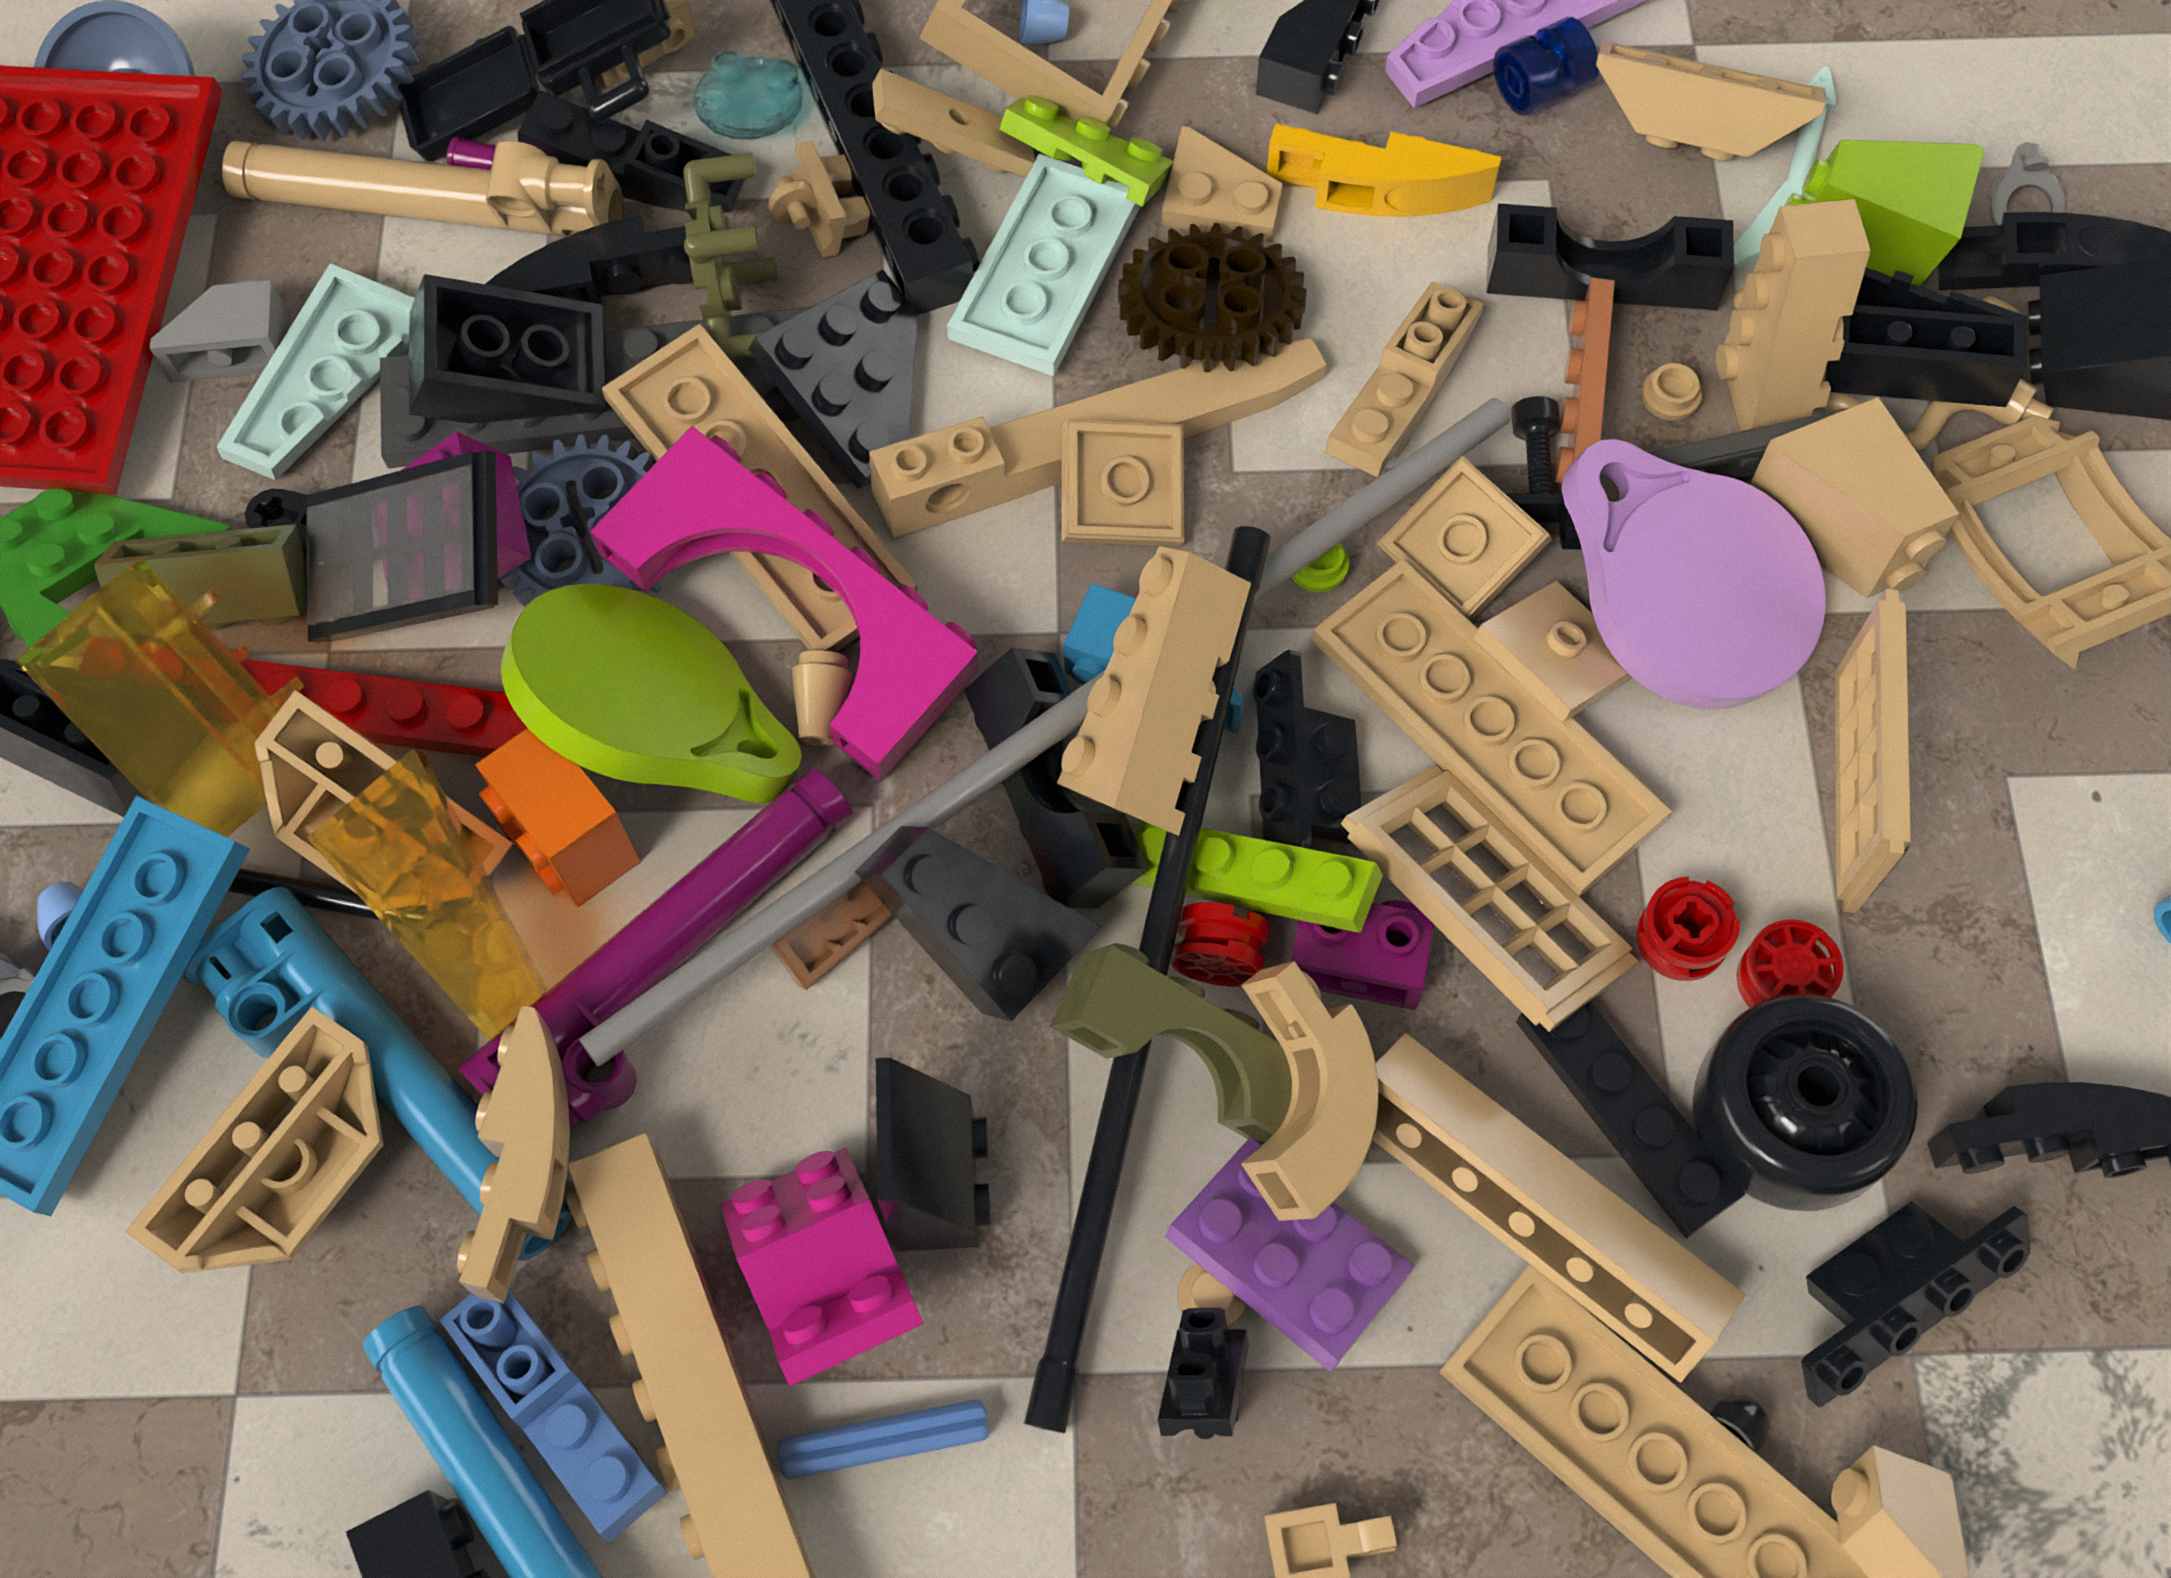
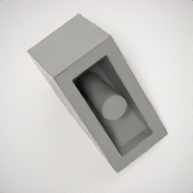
[150,280,290,382]

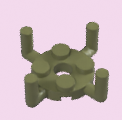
[683,153,778,361]

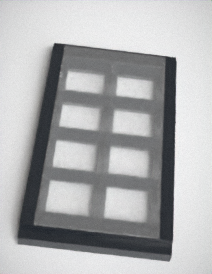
[307,450,498,643]

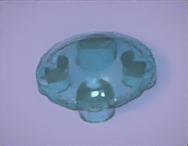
[693,50,803,140]

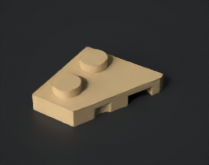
[1162,126,1283,242]

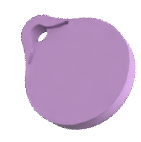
[1561,439,1826,709]

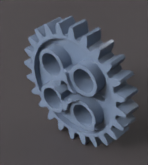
[241,0,420,141]
[499,434,674,607]

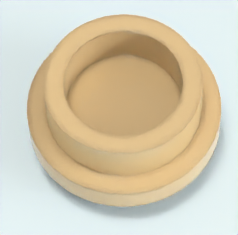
[1641,363,1702,421]
[1177,1263,1246,1328]

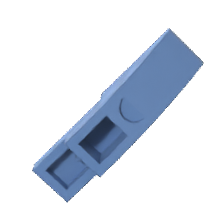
[439,1288,668,1543]

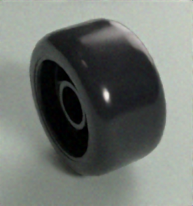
[1693,994,1918,1211]

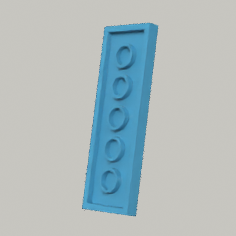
[0,796,250,1216]

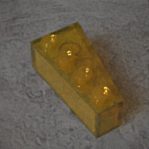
[307,748,548,1041]

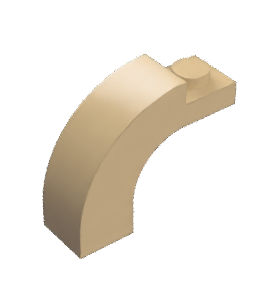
[1241,961,1379,1221]

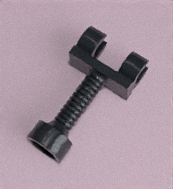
[1505,396,1582,550]

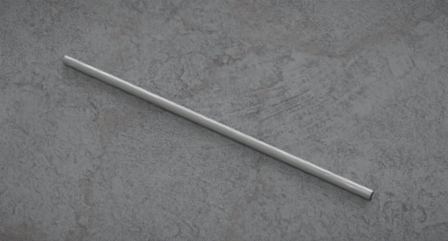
[578,398,1510,1067]

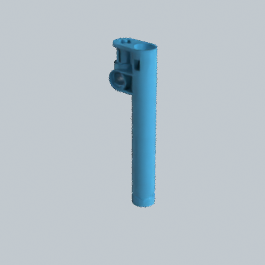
[182,887,572,1261]
[362,1306,603,1578]

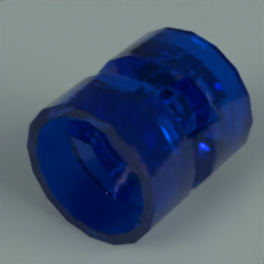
[1493,17,1599,116]

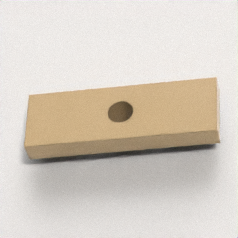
[872,69,1035,178]

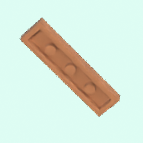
[1554,278,1615,483]

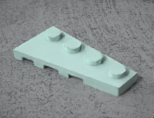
[217,263,415,480]

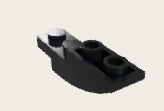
[517,90,747,212]
[1938,212,2171,290]
[485,215,693,315]
[1927,1082,2171,1178]

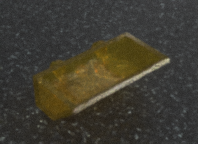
[15,558,305,837]

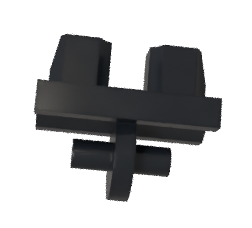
[1157,1308,1249,1439]

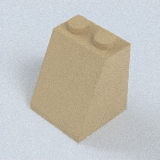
[1749,397,1960,598]

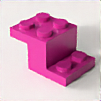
[720,1147,924,1387]

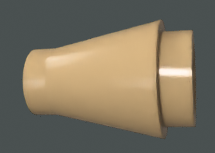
[791,650,854,747]

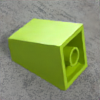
[1784,139,1985,286]

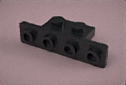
[1253,650,1362,850]
[1801,1201,2030,1408]

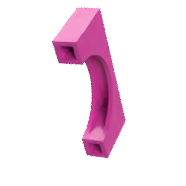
[590,426,978,782]

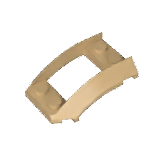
[1931,415,2171,670]

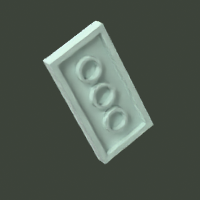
[947,154,1141,376]

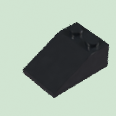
[409,274,606,424]
[876,1057,991,1251]

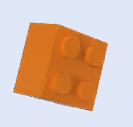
[475,728,641,907]

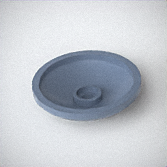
[34,0,195,76]

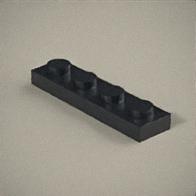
[1516,1002,1746,1239]

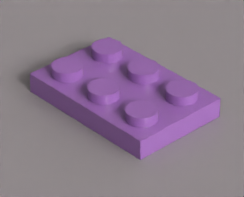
[1165,1137,1415,1372]

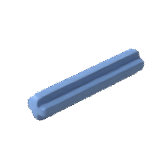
[778,1399,989,1479]

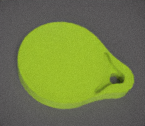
[501,584,802,804]

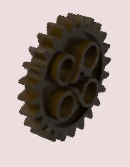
[1118,223,1307,372]

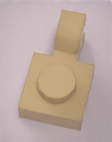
[1264,1503,1397,1578]

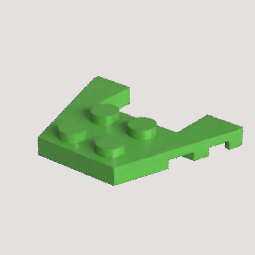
[0,488,231,669]

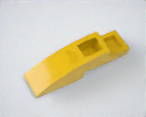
[1267,123,1502,217]

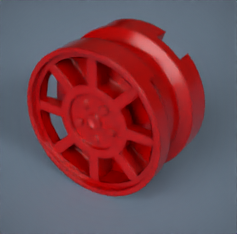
[1636,877,1740,981]
[1170,902,1270,987]
[1736,919,1844,1008]

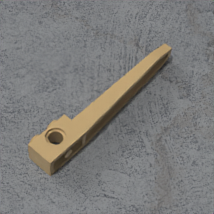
[869,338,1327,539]

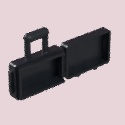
[397,0,671,162]

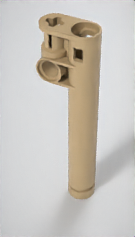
[222,140,624,237]

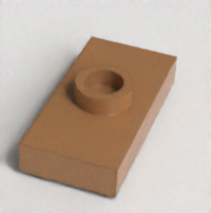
[769,881,894,990]

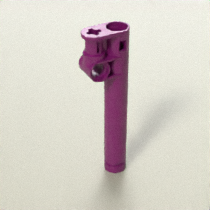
[458,768,853,1129]

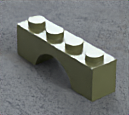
[1050,943,1292,1145]

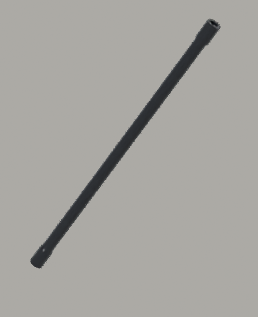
[1024,526,1271,1434]

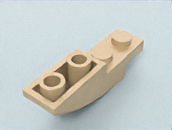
[1324,281,1484,478]
[457,1005,570,1303]

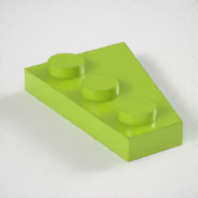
[999,95,1174,207]

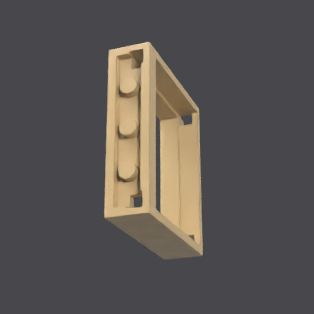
[919,0,1183,129]

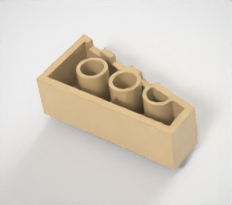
[1716,199,1871,432]
[1057,546,1251,836]

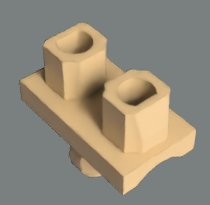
[768,141,870,258]

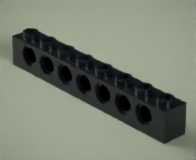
[769,0,980,315]

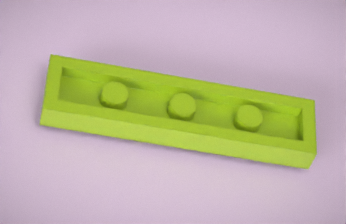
[1131,820,1383,933]

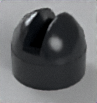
[1709,1395,1770,1453]

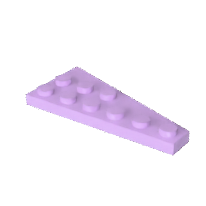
[1385,0,1647,108]

